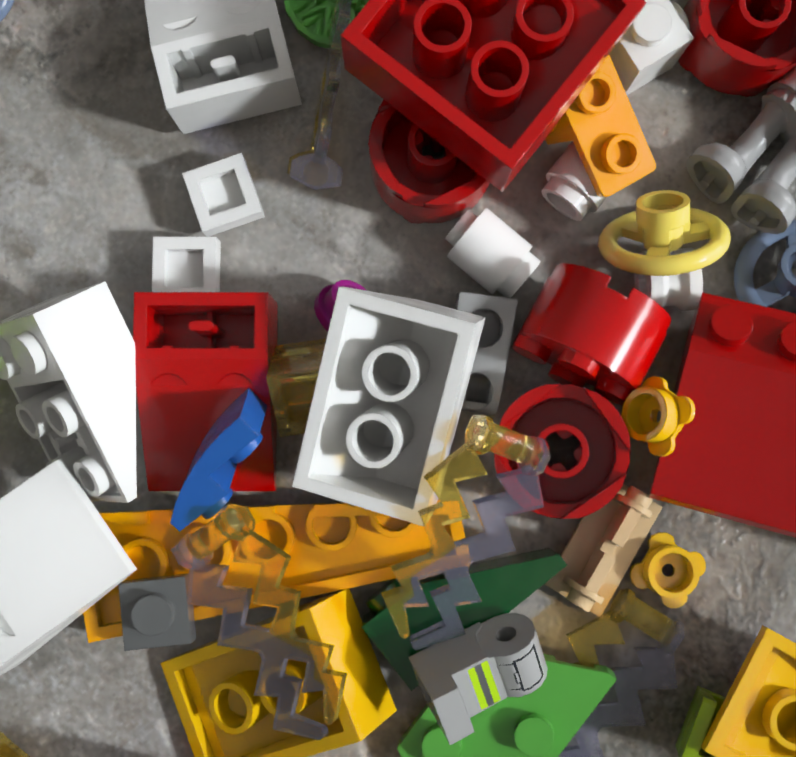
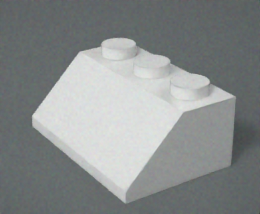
[292,286,486,526]

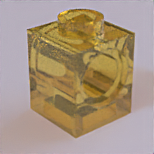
[266,338,327,437]

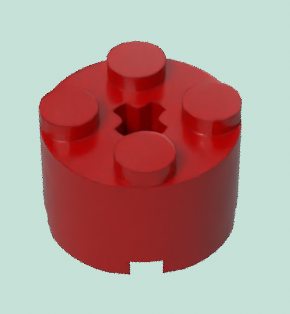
[678,0,796,97]
[368,99,490,224]
[511,263,671,406]
[494,383,631,519]

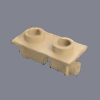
[545,484,663,617]

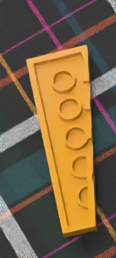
[83,498,471,643]

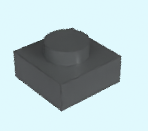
[118,573,196,651]

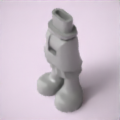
[686,66,796,234]

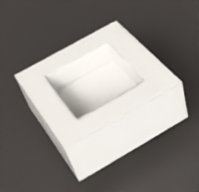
[182,153,265,237]
[152,237,221,292]

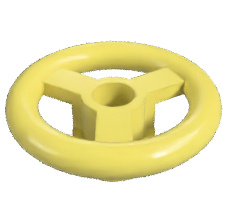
[598,190,731,276]

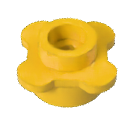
[621,376,695,457]
[629,532,706,608]

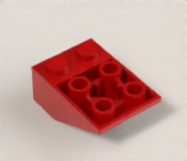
[133,292,278,491]

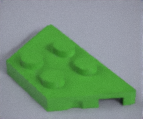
[397,653,617,757]

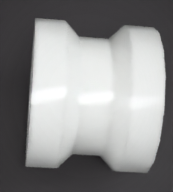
[634,248,703,311]

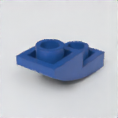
[170,388,267,532]

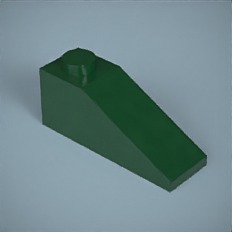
[362,548,567,691]

